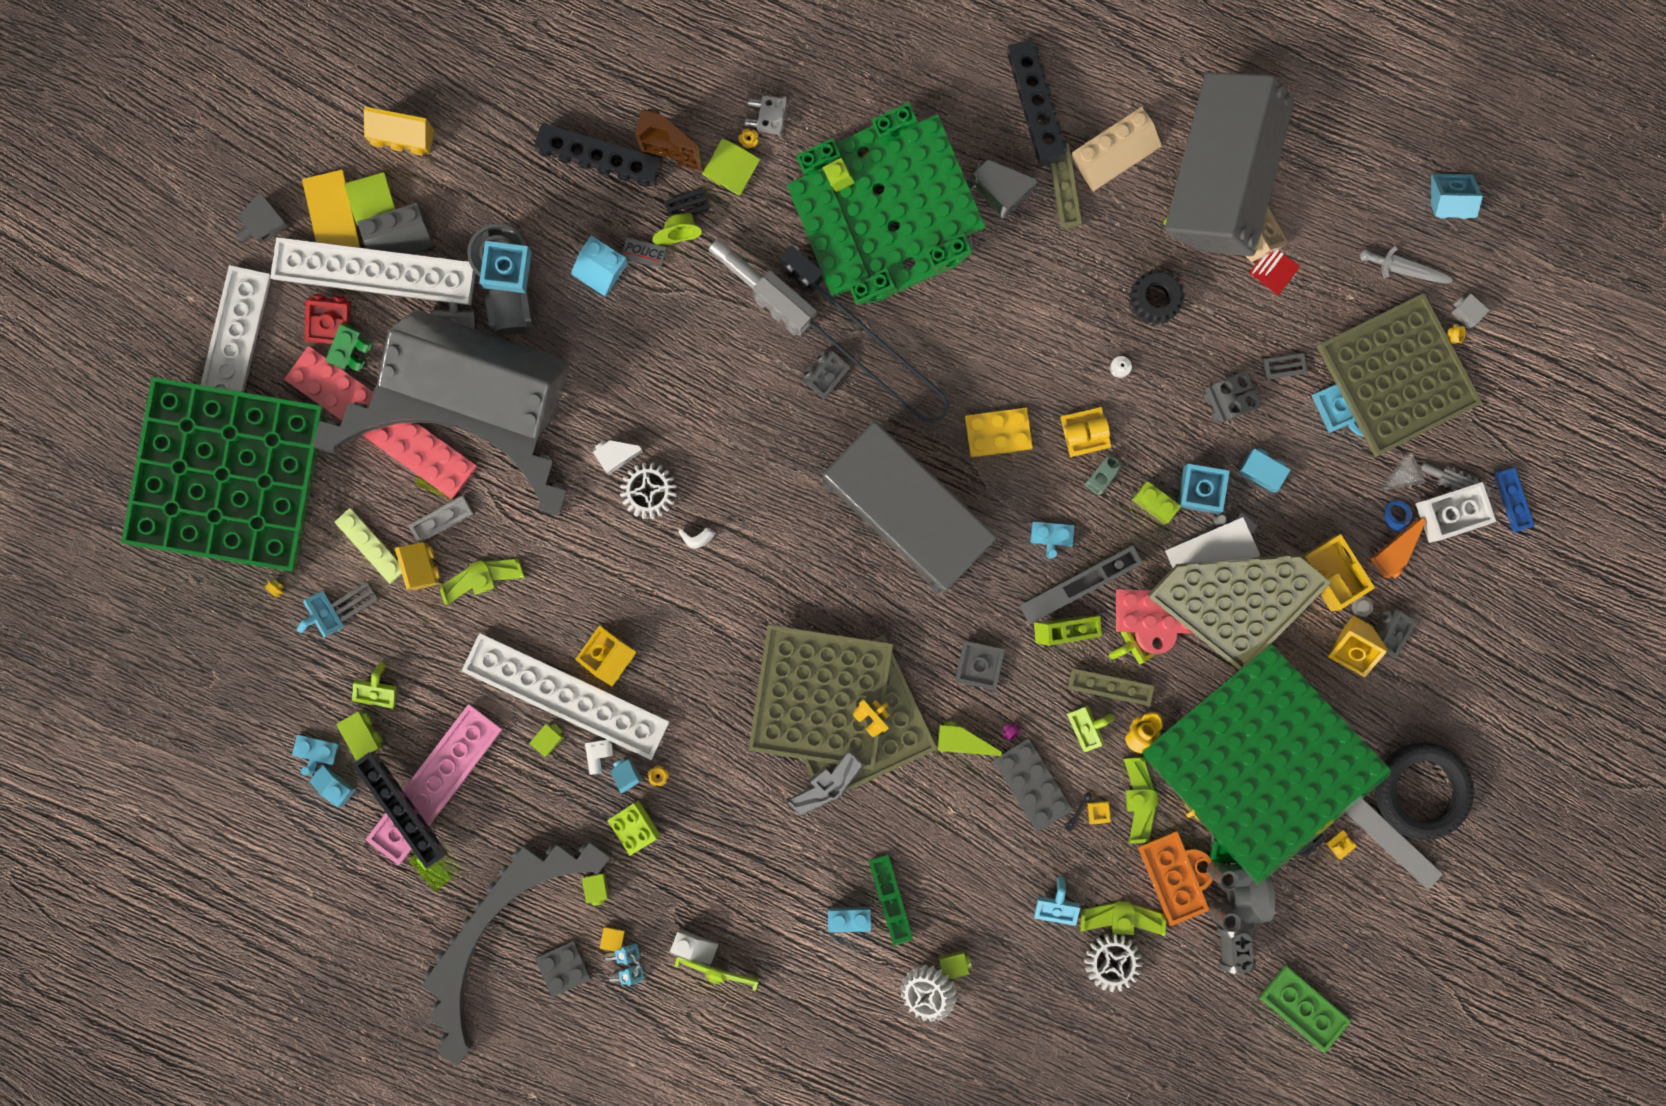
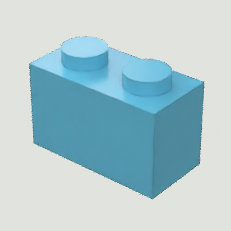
[1238,448,1290,493]
[828,907,871,932]

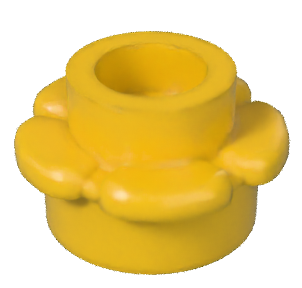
[738,128,759,149]
[1447,324,1465,344]
[264,579,284,598]
[648,766,669,786]

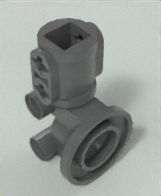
[467,223,533,335]
[1207,860,1275,973]

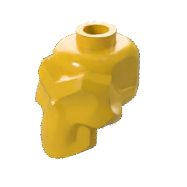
[1125,712,1163,753]

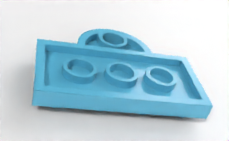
[1312,385,1364,437]

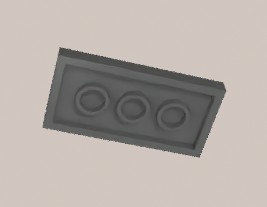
[992,738,1073,833]

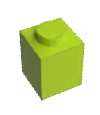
[823,158,855,192]
[529,723,564,757]
[582,872,610,906]
[938,950,972,980]

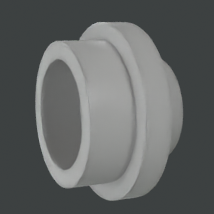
[1352,596,1373,617]

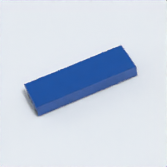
[1493,467,1535,533]

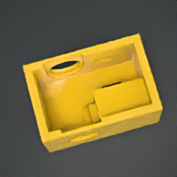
[1301,534,1375,611]

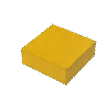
[1087,801,1111,824]
[600,926,625,951]

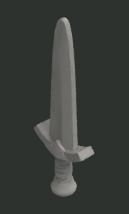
[1360,246,1452,283]

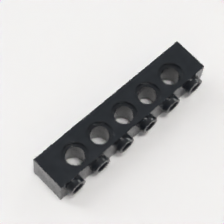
[1007,40,1067,167]
[534,123,662,188]
[352,751,448,869]

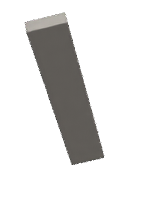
[1346,799,1443,890]

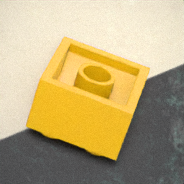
[395,542,441,591]
[575,625,636,686]

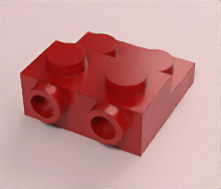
[305,294,351,344]

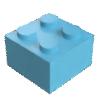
[479,241,532,293]
[1178,464,1229,514]

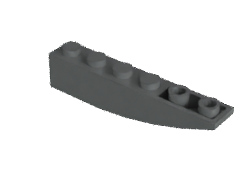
[1020,545,1143,624]

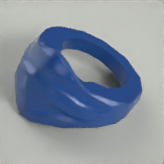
[1384,500,1412,532]

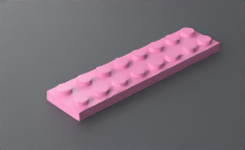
[365,704,503,865]

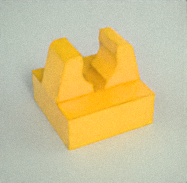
[1325,829,1357,860]

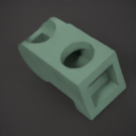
[1084,454,1123,496]

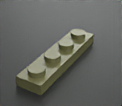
[1050,144,1082,229]
[1067,668,1154,706]

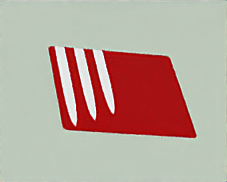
[1249,249,1300,295]

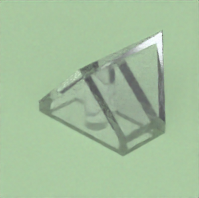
[1381,453,1425,491]

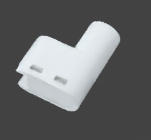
[585,740,613,775]

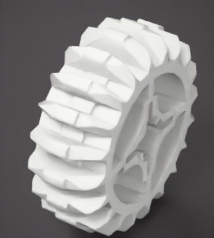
[620,463,677,519]
[1084,934,1142,992]
[900,964,957,1022]

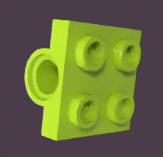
[607,800,661,856]

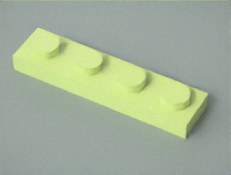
[335,508,402,584]

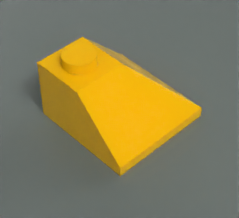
[1328,616,1388,678]

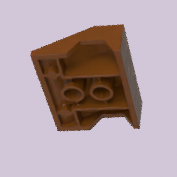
[635,109,704,172]

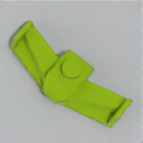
[440,558,525,606]
[1123,757,1158,843]
[1080,901,1166,936]
[674,956,759,991]

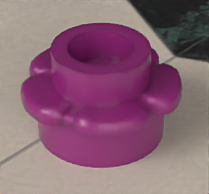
[1002,722,1022,741]

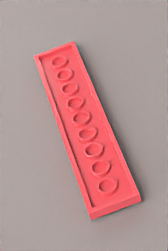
[284,346,477,500]

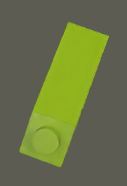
[1034,615,1102,646]
[937,721,1002,756]

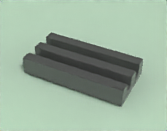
[1262,353,1308,380]
[331,582,379,622]

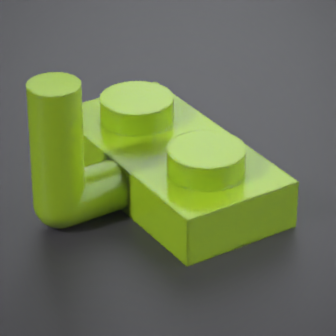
[1109,632,1157,664]
[352,662,397,708]
[1067,705,1115,753]

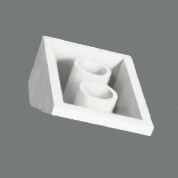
[1416,482,1496,543]

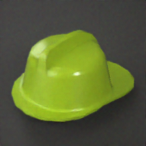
[652,213,702,245]

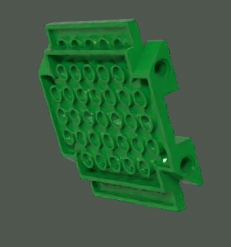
[786,102,986,305]

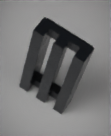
[664,188,710,218]

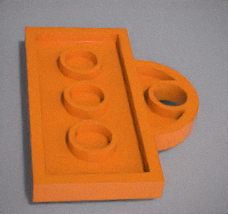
[1137,831,1213,926]

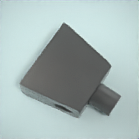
[235,193,290,243]

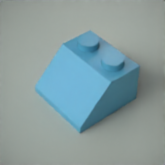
[1431,174,1483,219]
[571,235,628,297]

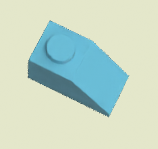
[610,758,643,794]
[309,764,356,808]

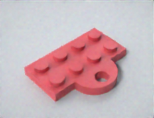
[1116,590,1194,654]

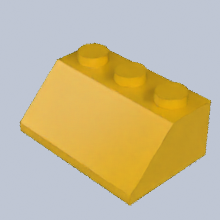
[364,107,435,155]

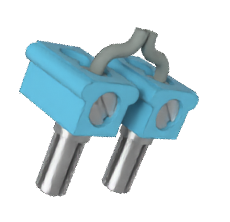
[605,943,644,986]

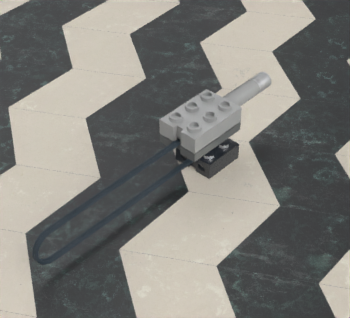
[709,239,948,423]

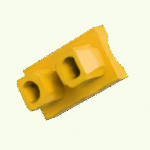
[852,700,890,737]

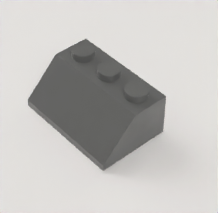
[358,203,434,255]

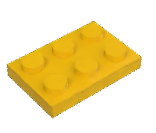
[965,408,1033,458]

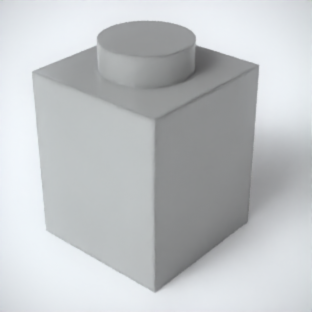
[1451,294,1489,329]

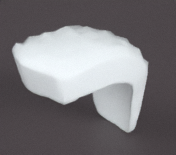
[679,528,715,549]

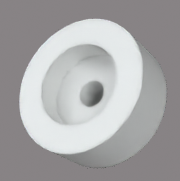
[1110,356,1132,378]

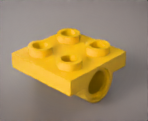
[1060,407,1111,458]

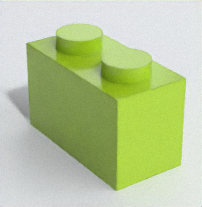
[1131,481,1181,525]
[336,711,383,761]

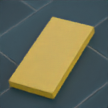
[302,170,361,248]

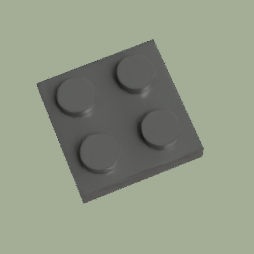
[955,641,1005,691]
[535,940,591,997]

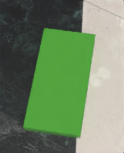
[1258,965,1352,1053]

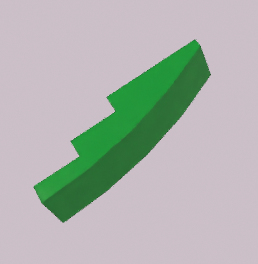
[868,855,913,946]

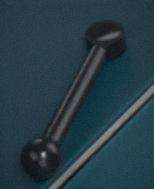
[1065,792,1092,831]

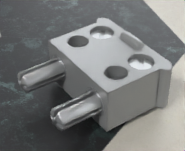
[744,96,788,137]

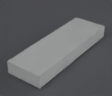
[408,495,474,543]

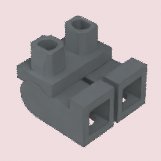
[1203,371,1262,423]

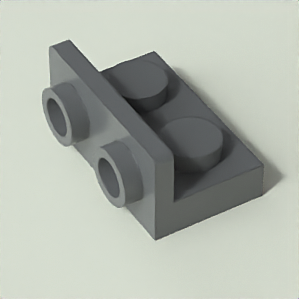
[801,349,850,399]
[1374,607,1417,659]

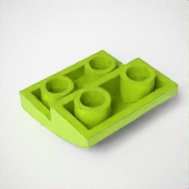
[702,138,760,195]
[344,172,396,225]

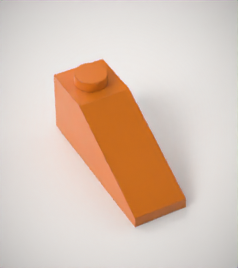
[1370,518,1426,578]

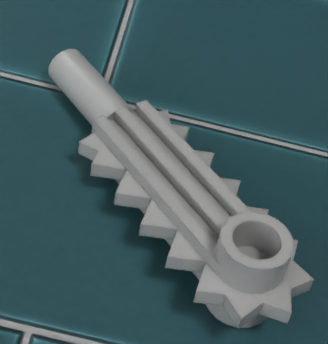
[1420,462,1491,497]

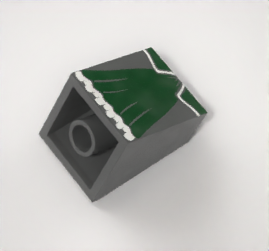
[970,160,1038,220]

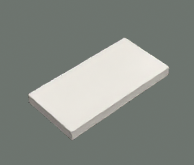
[1165,517,1260,568]

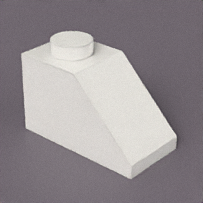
[593,440,643,475]
[670,929,718,964]

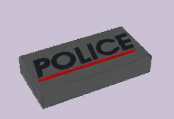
[622,237,667,269]

